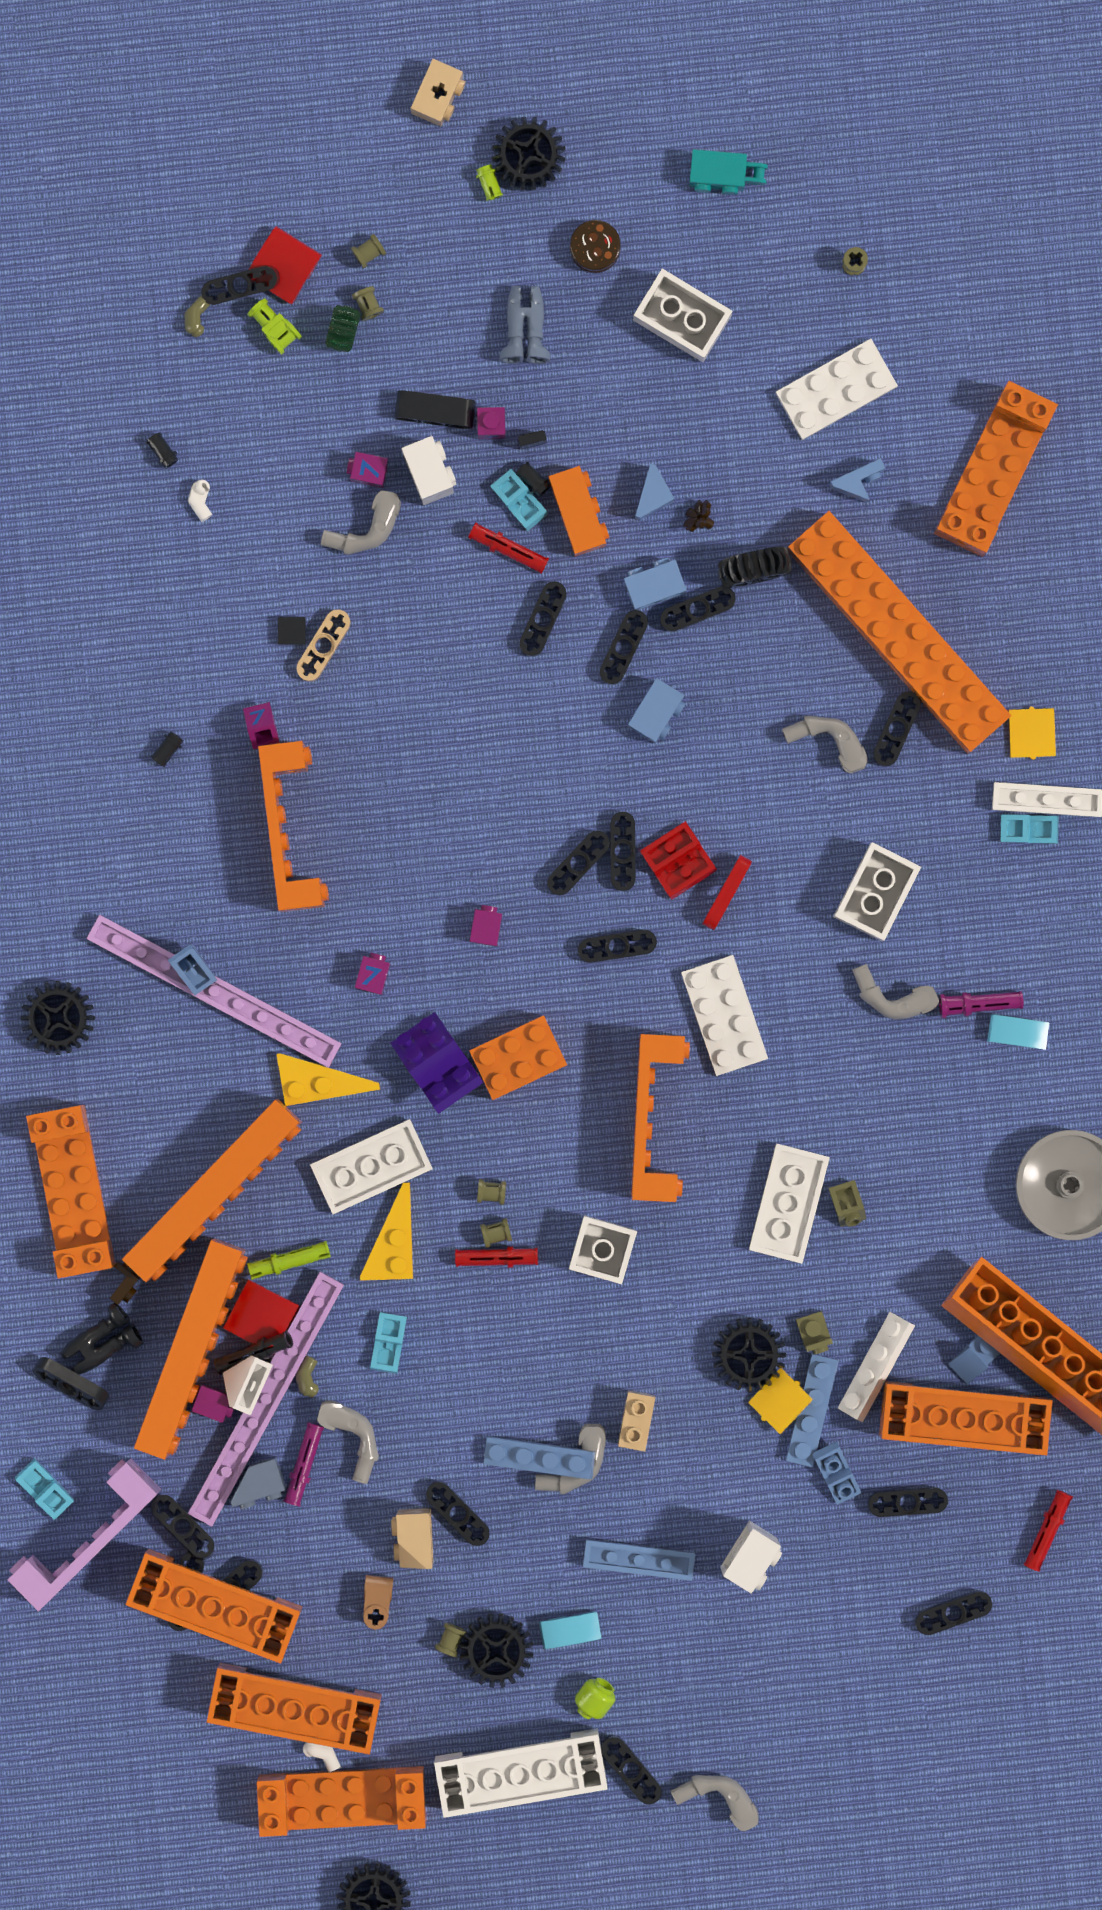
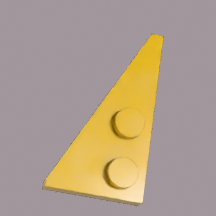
[276,1053,380,1106]
[360,1182,413,1280]

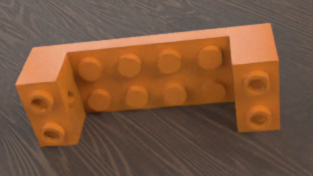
[934,381,1058,557]
[258,741,329,912]
[631,1034,690,1202]
[26,1105,116,1279]
[879,1381,1053,1456]
[126,1549,303,1664]
[206,1662,382,1755]
[257,1766,427,1837]

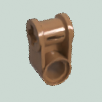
[363,1575,393,1630]

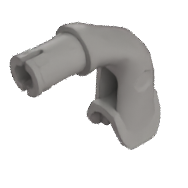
[320,490,401,555]
[782,715,867,774]
[852,964,939,1020]
[317,1401,379,1484]
[535,1424,606,1495]
[671,1775,759,1831]

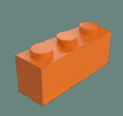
[549,466,610,557]

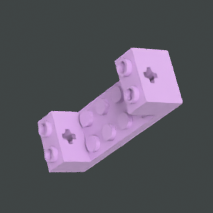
[8,1458,162,1611]

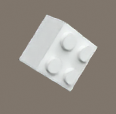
[402,436,457,505]
[569,1215,637,1284]

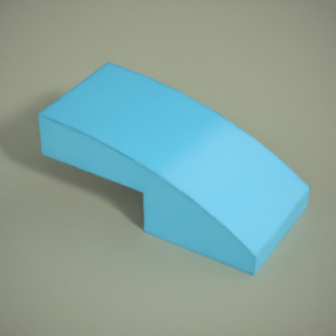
[490,469,548,532]
[1001,815,1059,844]
[987,1014,1049,1050]
[370,1312,407,1374]
[15,1458,74,1520]
[539,1611,602,1649]

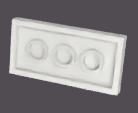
[775,339,898,440]
[681,955,768,1076]
[310,1119,433,1214]
[749,1143,830,1264]

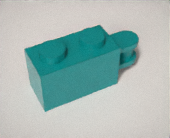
[689,149,768,195]

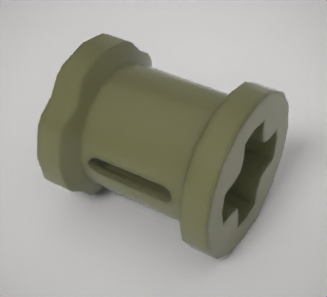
[350,233,387,269]
[842,247,868,276]
[351,286,384,321]
[477,1178,506,1205]
[480,1218,512,1248]
[434,1622,467,1657]

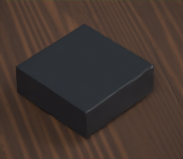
[518,430,547,450]
[278,617,306,645]

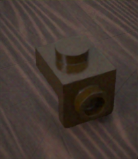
[110,1261,140,1305]

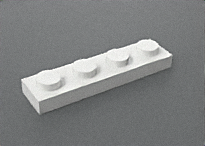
[992,782,1102,818]
[838,1312,915,1422]

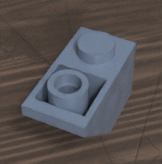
[231,1457,286,1510]

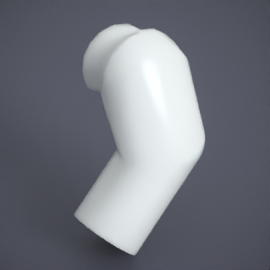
[188,479,213,522]
[303,1742,341,1772]

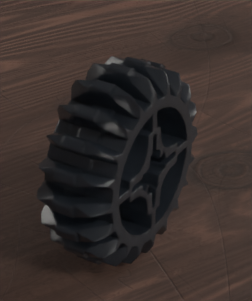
[492,117,565,191]
[718,546,792,588]
[21,981,96,1055]
[712,1317,786,1392]
[460,1613,533,1688]
[337,1862,411,1910]

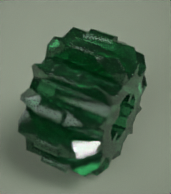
[325,305,360,352]

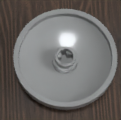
[1015,1130,1102,1240]

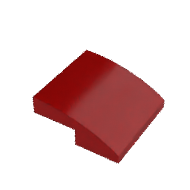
[248,226,322,304]
[640,821,717,900]
[223,1279,301,1355]

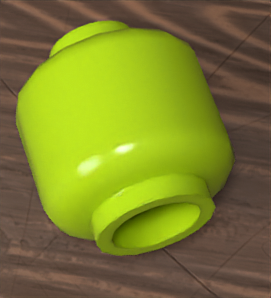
[575,1678,616,1719]

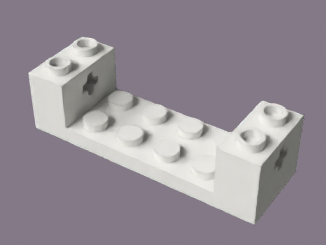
[434,1728,608,1818]

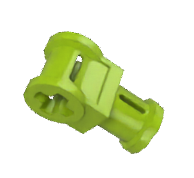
[247,298,302,355]

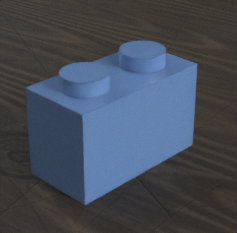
[624,558,687,610]
[627,678,686,743]

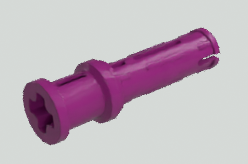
[939,991,1024,1019]

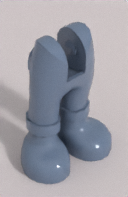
[499,285,551,364]

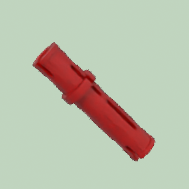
[468,522,549,574]
[455,1246,538,1268]
[1024,1489,1073,1572]

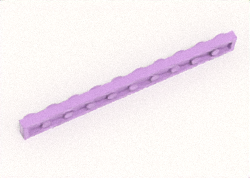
[87,915,342,1068]
[188,1271,345,1527]

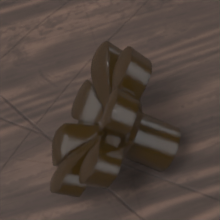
[684,500,714,532]

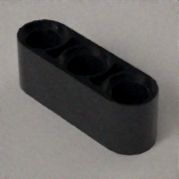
[394,390,476,429]

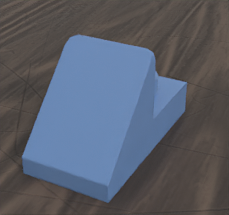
[829,458,885,503]
[948,1335,1000,1384]

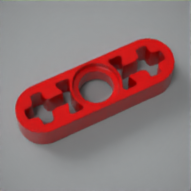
[702,855,752,930]

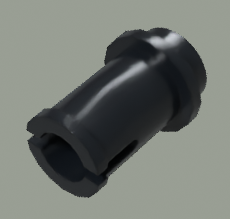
[146,432,178,469]
[516,462,551,497]
[150,731,184,767]

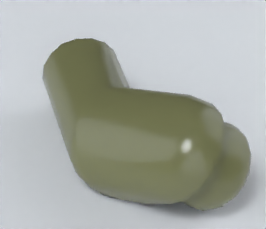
[184,295,210,337]
[295,1355,319,1397]

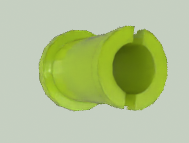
[476,164,503,201]

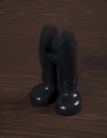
[60,1302,144,1375]

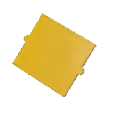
[1009,706,1056,760]
[748,1368,813,1434]

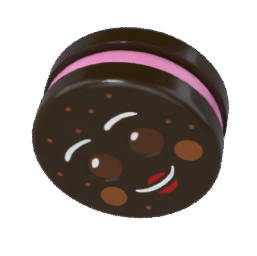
[570,220,621,273]

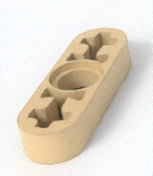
[297,610,351,682]

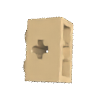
[411,59,466,127]
[618,1390,655,1452]

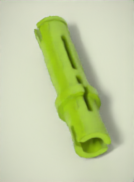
[247,1241,331,1280]

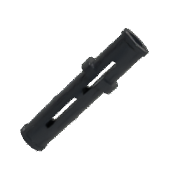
[214,1331,293,1375]

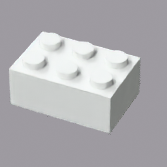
[633,269,733,362]
[833,842,921,941]
[720,1521,782,1594]

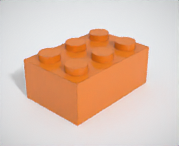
[469,1015,567,1100]

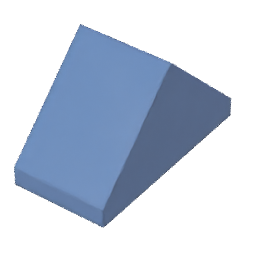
[635,463,674,521]
[168,944,217,995]

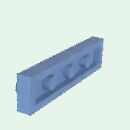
[786,1353,839,1467]
[484,1436,595,1479]
[583,1539,695,1581]

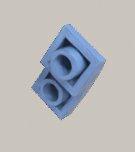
[812,1441,861,1505]

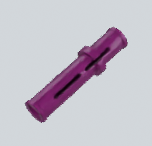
[283,1422,324,1507]

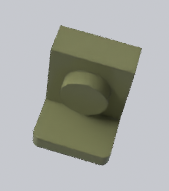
[829,1180,866,1227]
[796,1311,833,1355]

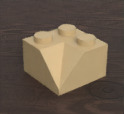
[391,1508,434,1569]

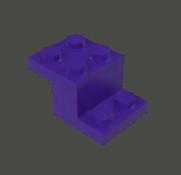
[390,1012,484,1114]

